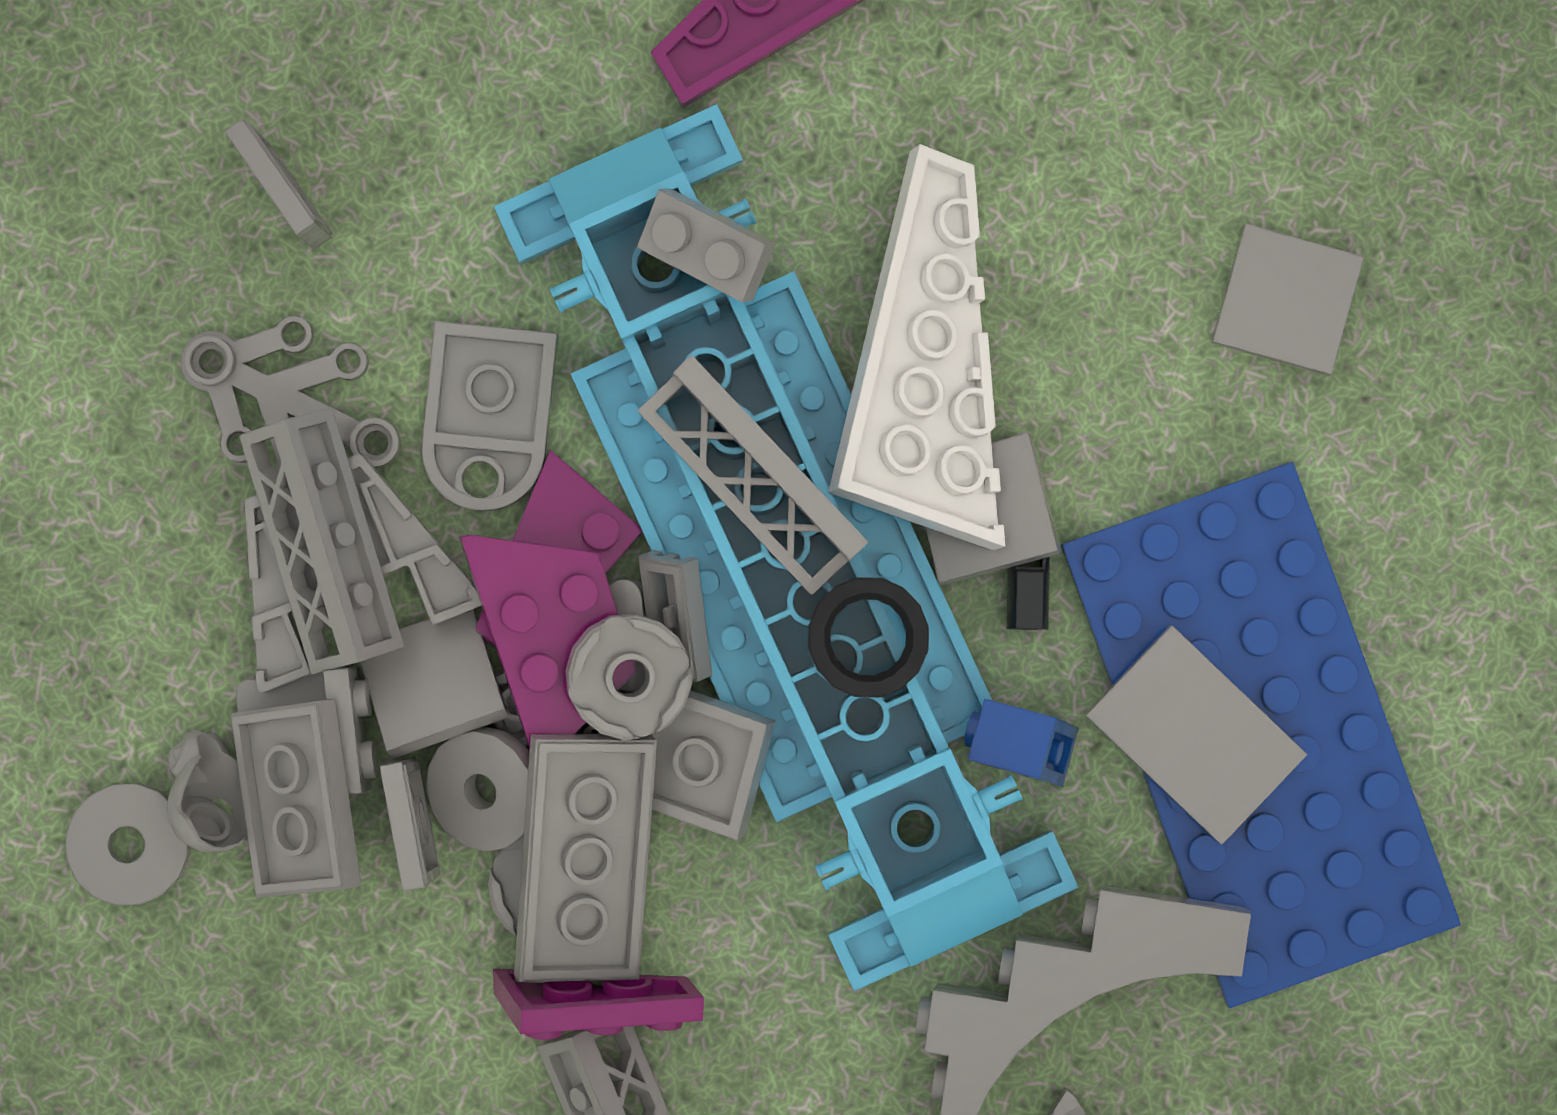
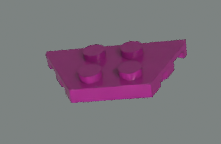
[459,534,637,750]

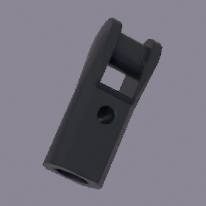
[1006,557,1050,630]

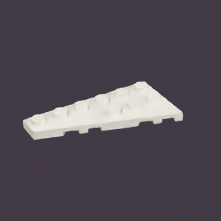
[828,144,1006,551]

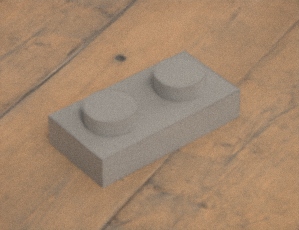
[637,188,776,303]

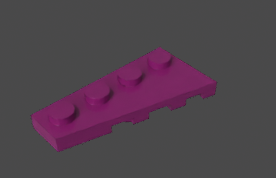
[651,0,864,108]

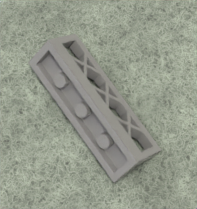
[637,355,869,596]
[239,408,404,675]
[537,1026,670,1115]

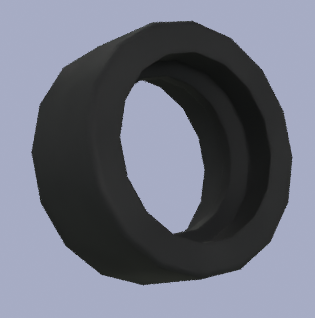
[808,577,929,698]

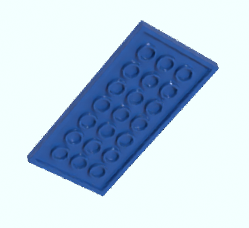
[1060,462,1461,1009]

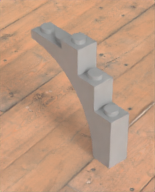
[916,885,1251,1115]

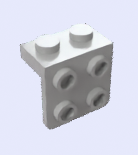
[236,667,378,794]

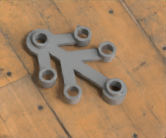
[181,315,401,472]

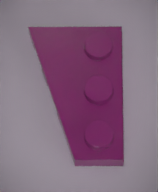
[475,450,643,649]
[493,969,704,1040]

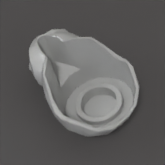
[167,730,248,853]

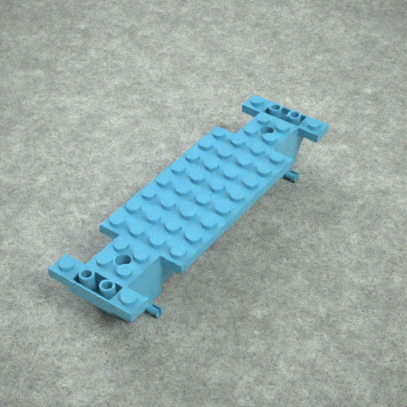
[494,104,1079,991]

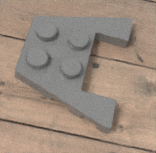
[244,453,482,694]

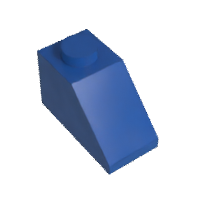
[964,699,1079,787]

